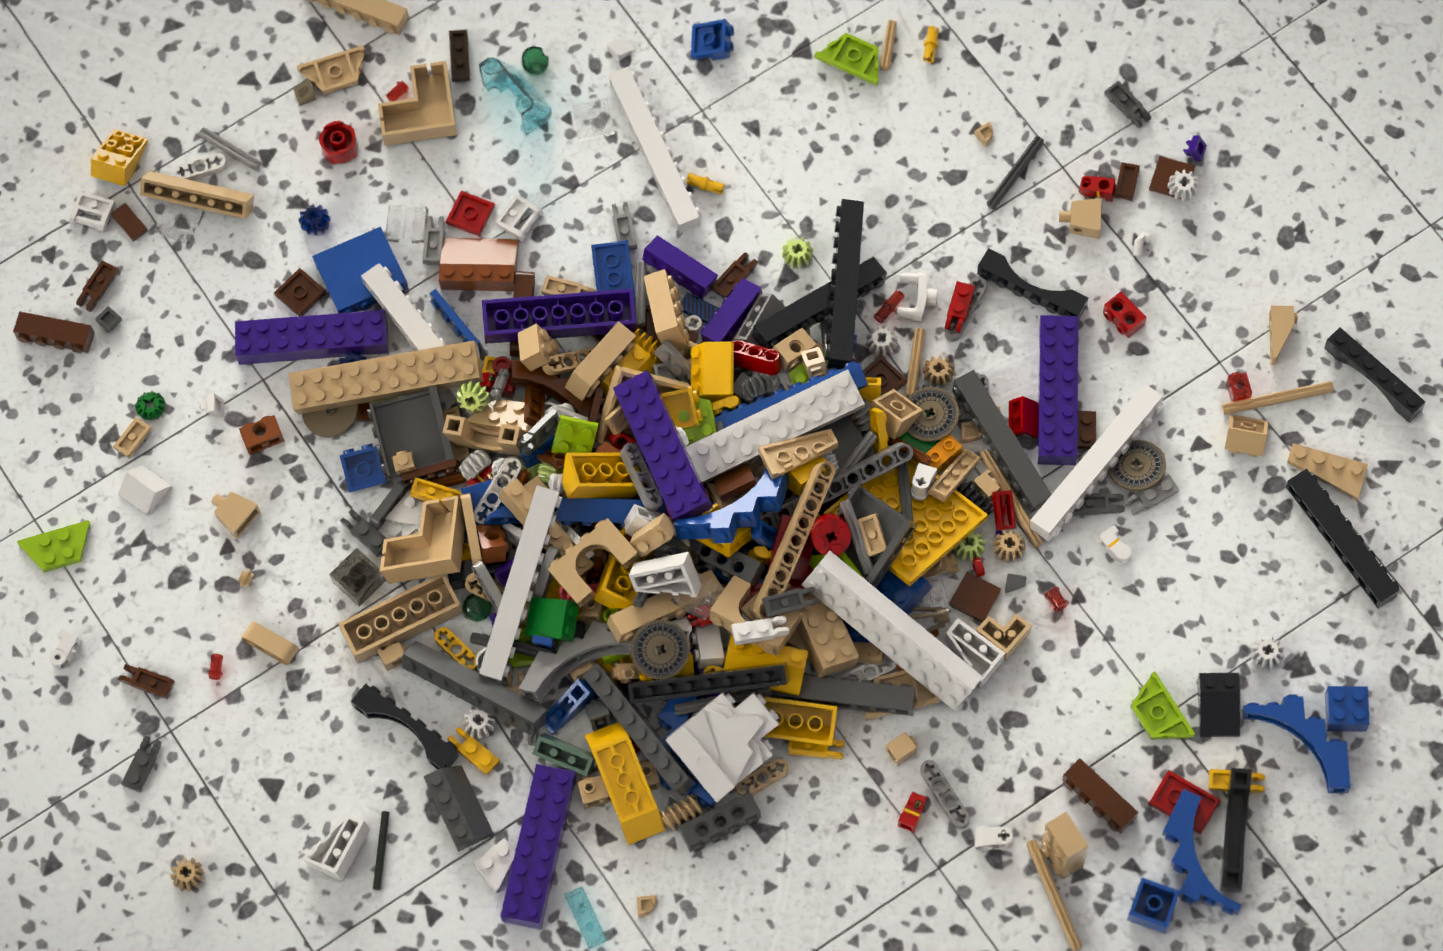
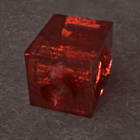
[1226,372,1252,402]

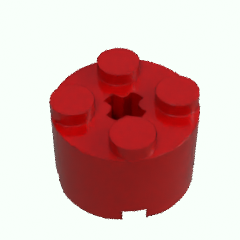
[319,121,358,164]
[810,513,851,556]

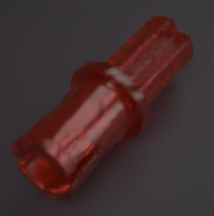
[873,290,905,324]

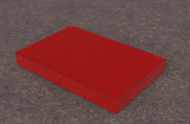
[1148,770,1221,835]

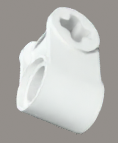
[911,463,937,501]
[974,826,1013,851]

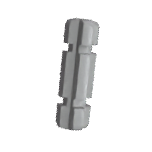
[489,369,510,401]

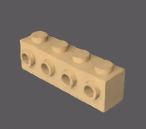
[577,760,661,809]

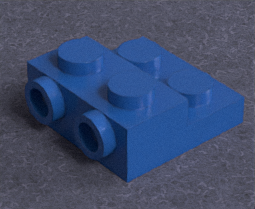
[691,19,734,61]
[339,443,386,493]

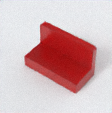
[1009,396,1038,438]

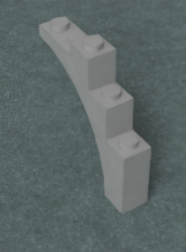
[519,621,632,704]

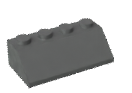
[423,765,494,852]

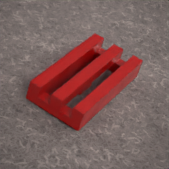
[992,490,1016,531]

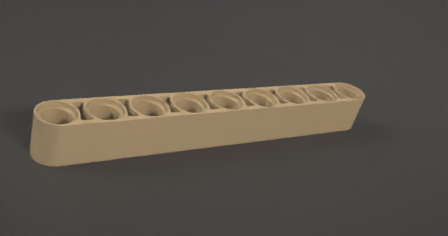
[751,461,836,620]

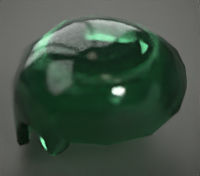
[521,46,549,76]
[462,593,492,622]

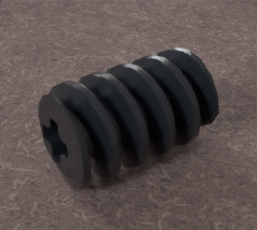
[956,481,993,516]

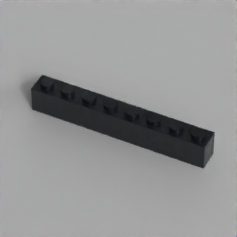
[752,256,887,349]
[1286,469,1400,609]
[628,662,790,704]

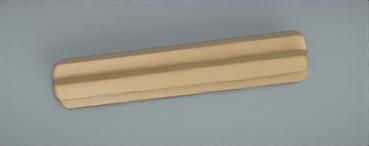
[880,20,897,71]

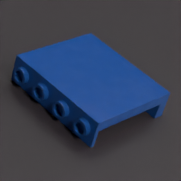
[312,227,409,313]

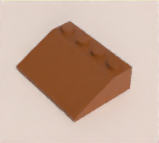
[439,238,519,291]

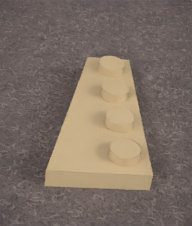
[758,429,838,480]
[1287,443,1368,501]

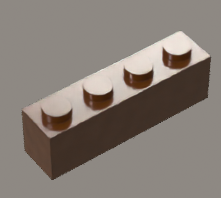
[13,311,95,353]
[1062,758,1138,834]

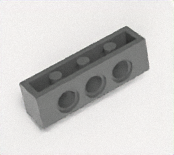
[687,539,766,588]
[678,792,761,852]

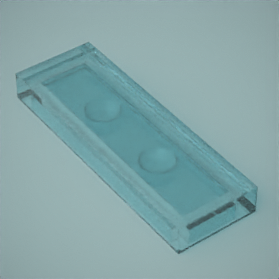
[564,886,607,949]

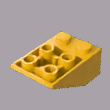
[91,129,148,186]

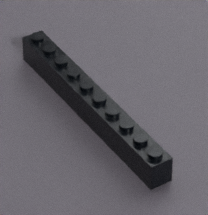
[824,199,864,370]

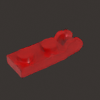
[945,281,975,333]

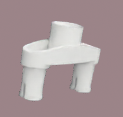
[897,272,937,322]

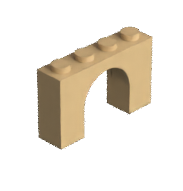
[442,415,526,457]
[548,518,640,608]
[709,575,802,656]

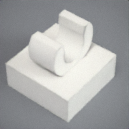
[201,393,224,418]

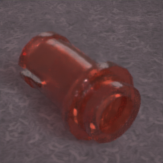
[385,80,409,102]
[207,654,223,680]

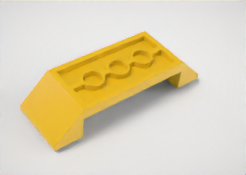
[584,722,665,845]

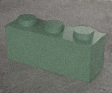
[532,733,595,777]

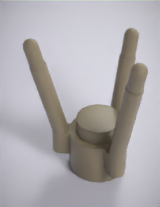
[909,606,950,633]

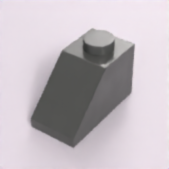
[585,699,612,732]

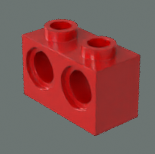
[1103,291,1147,338]

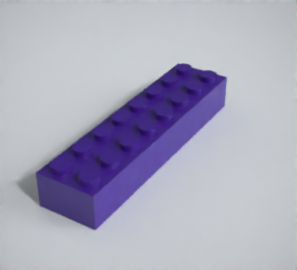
[482,289,636,344]
[235,310,389,365]
[1037,315,1078,465]
[613,370,713,521]
[500,764,577,930]

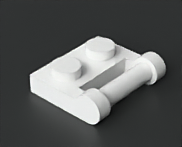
[69,191,116,232]
[495,194,544,242]

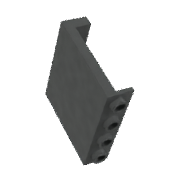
[367,386,455,479]
[814,485,917,588]

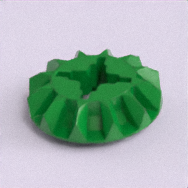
[135,390,166,420]

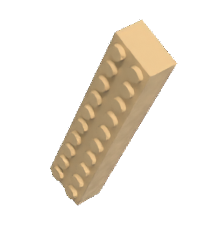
[288,341,484,415]

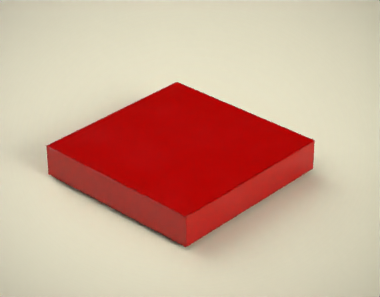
[446,191,495,237]

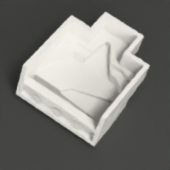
[666,692,779,802]

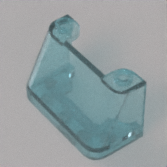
[479,57,552,136]

